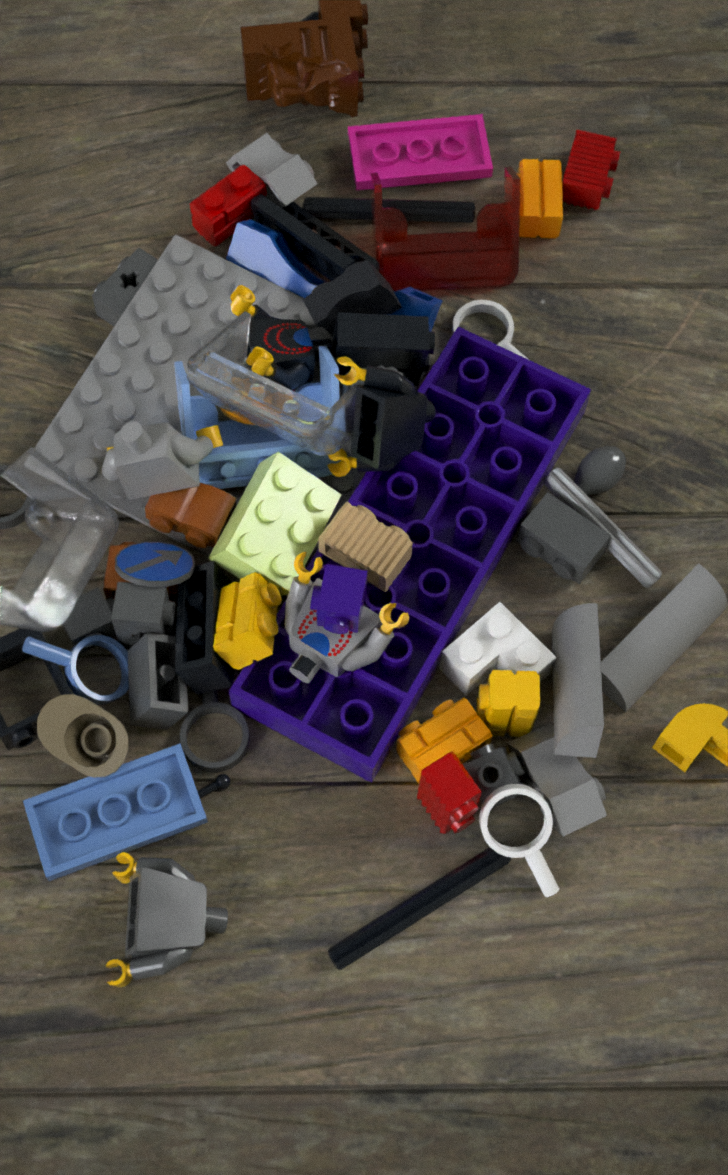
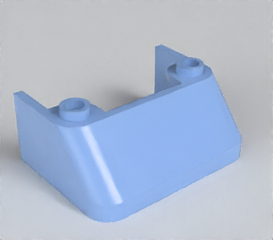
[174,346,342,489]

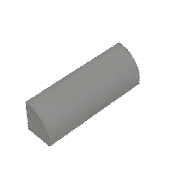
[601,563,727,712]
[552,603,604,758]

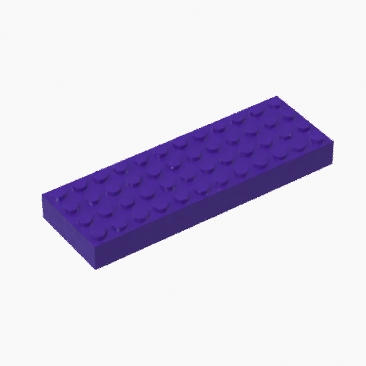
[229,326,591,783]

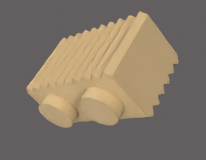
[318,502,413,592]

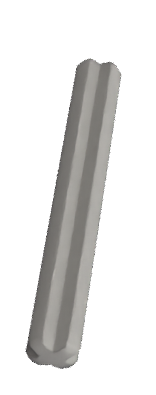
[543,467,662,588]

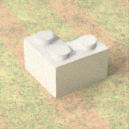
[439,602,556,696]

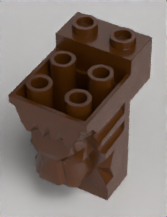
[240,0,368,118]

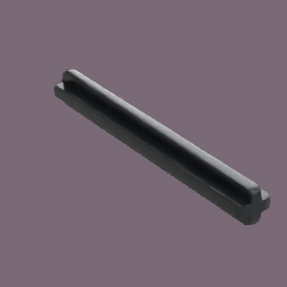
[303,197,475,223]
[328,842,511,970]

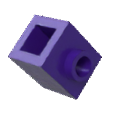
[310,564,368,634]

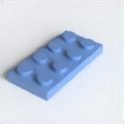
[23,744,208,881]

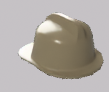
[37,694,129,777]

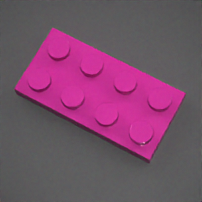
[348,114,493,190]

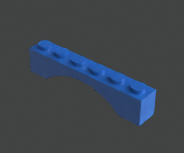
[226,219,443,331]

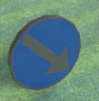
[115,542,195,587]

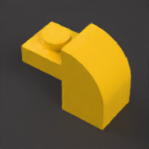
[652,703,728,772]

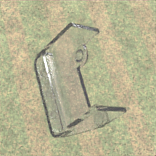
[186,311,364,456]
[0,447,119,632]

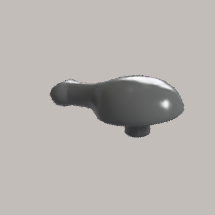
[557,446,626,499]

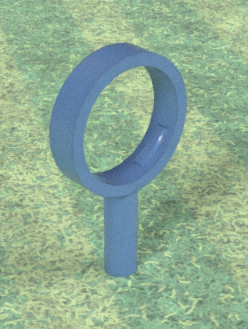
[22,635,129,705]

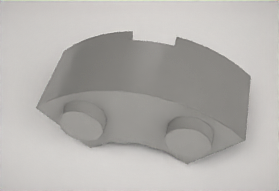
[226,133,318,208]
[507,723,607,836]

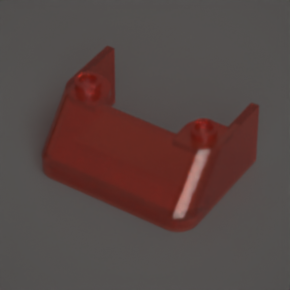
[371,167,520,292]

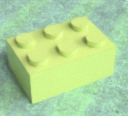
[208,452,342,597]

